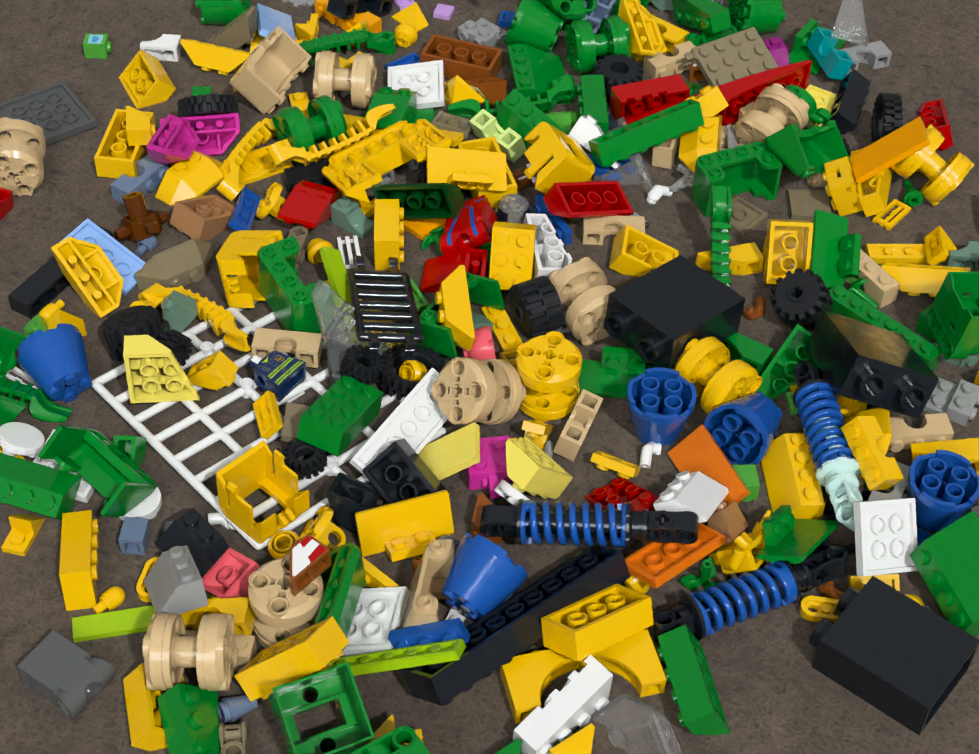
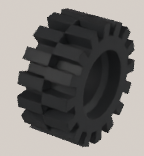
[157,329,193,366]
[340,344,384,385]
[283,437,328,480]

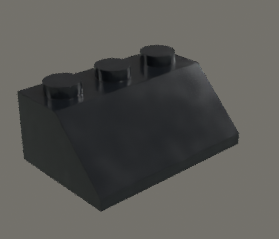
[362,438,449,504]

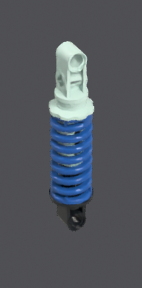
[793,360,863,532]

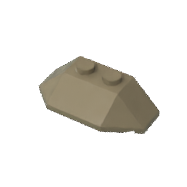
[206,5,258,50]
[135,239,213,290]

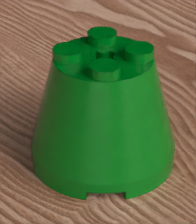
[195,0,251,25]
[503,0,564,53]
[726,0,786,35]

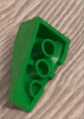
[756,324,819,401]

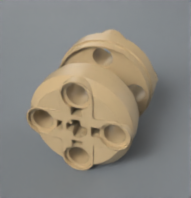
[313,50,377,109]
[735,83,809,146]
[0,117,46,196]
[548,257,616,346]
[431,357,526,425]
[248,554,324,648]
[142,613,237,691]

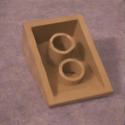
[169,194,235,241]

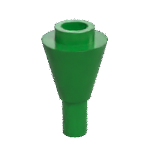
[903,180,924,207]

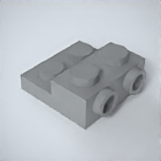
[458,18,508,47]
[924,377,979,426]

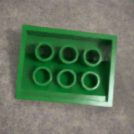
[507,44,572,104]
[909,511,979,636]

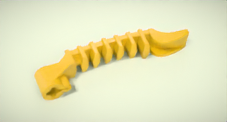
[266,104,396,167]
[216,118,277,202]
[138,283,251,352]

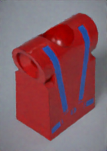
[440,195,497,255]

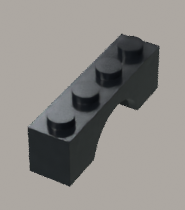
[327,0,394,19]

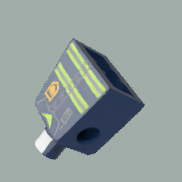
[250,351,306,402]

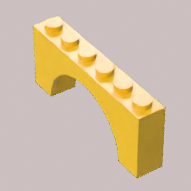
[500,629,667,724]

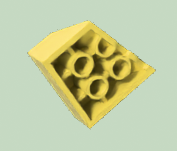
[123,335,200,403]
[505,436,573,499]

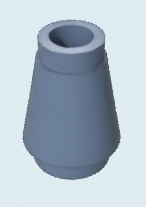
[218,695,258,724]

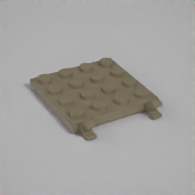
[682,27,778,86]

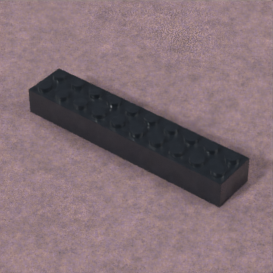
[402,546,631,706]

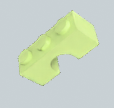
[469,109,527,163]

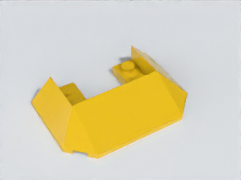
[321,119,452,203]

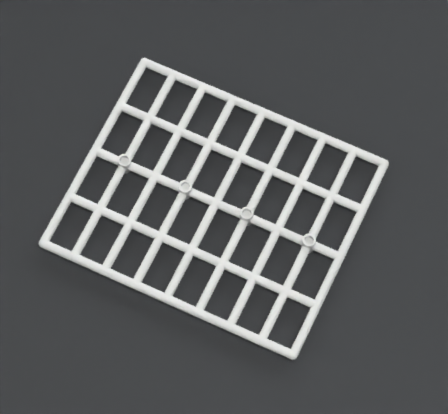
[91,301,446,550]

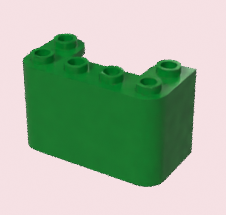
[691,141,783,217]
[258,236,335,333]

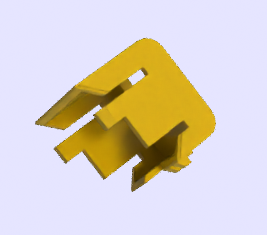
[524,122,595,194]
[216,230,283,308]
[216,440,310,544]

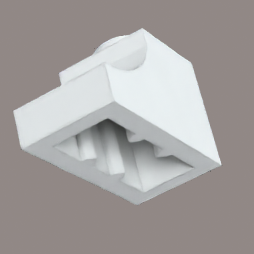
[140,34,183,62]

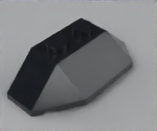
[156,508,230,577]

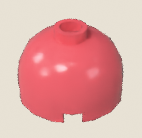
[463,325,497,361]

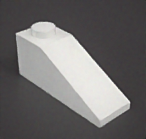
[569,115,620,169]

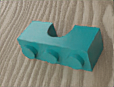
[806,27,854,80]

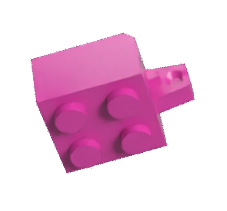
[465,435,513,499]

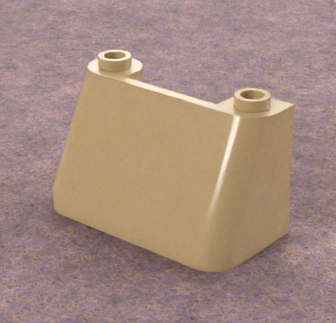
[401,539,455,628]

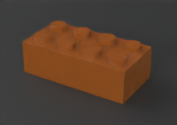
[420,34,502,82]

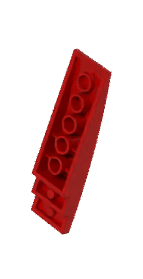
[681,60,812,126]

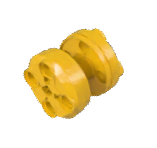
[891,124,975,207]
[516,331,582,422]
[673,337,763,415]

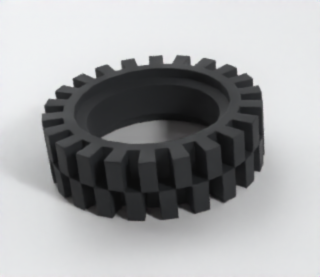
[871,93,903,143]
[177,94,239,117]
[378,343,447,401]

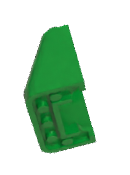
[764,120,851,179]

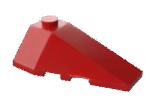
[914,99,953,151]

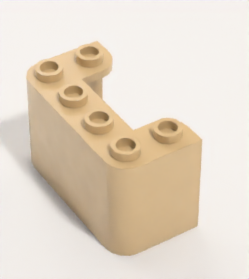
[229,25,312,115]

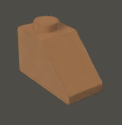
[707,500,749,546]

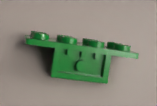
[788,19,848,75]
[810,210,862,290]
[578,346,656,399]
[756,505,839,564]

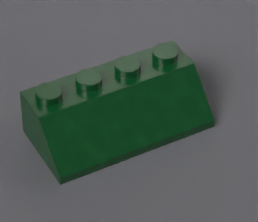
[371,183,465,219]

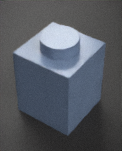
[118,517,151,555]

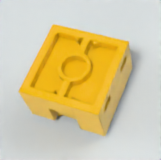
[822,156,863,216]

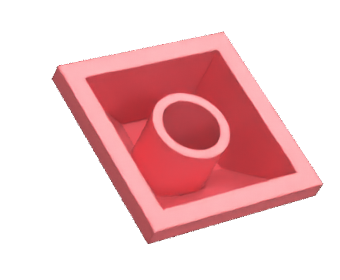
[202,548,260,598]

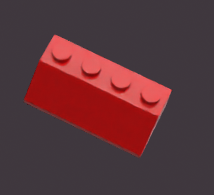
[543,181,634,218]

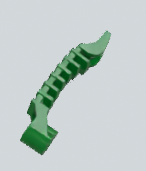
[299,27,397,64]
[448,75,577,119]
[710,186,732,288]
[0,377,73,422]

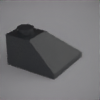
[326,472,381,533]

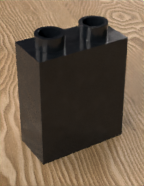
[604,255,746,369]
[805,310,939,419]
[809,576,979,735]

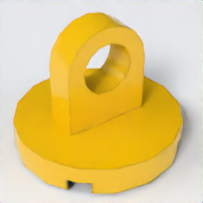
[255,182,286,221]
[299,505,346,551]

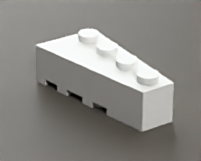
[512,655,613,754]

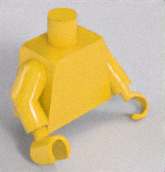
[709,510,771,574]

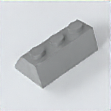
[144,545,208,614]

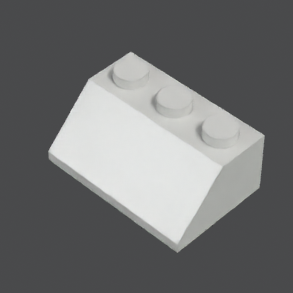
[653,471,729,523]

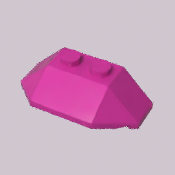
[160,113,240,156]
[146,114,200,164]

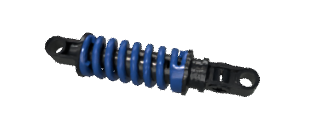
[479,499,699,549]
[653,545,848,644]

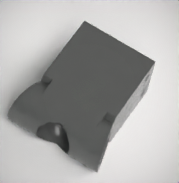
[17,630,117,721]

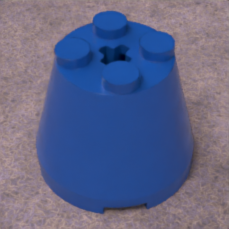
[17,323,93,403]
[626,367,697,446]
[704,391,782,465]
[908,450,979,532]
[441,532,528,622]

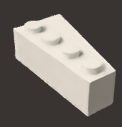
[523,213,572,279]

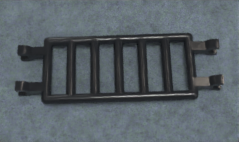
[346,255,424,360]

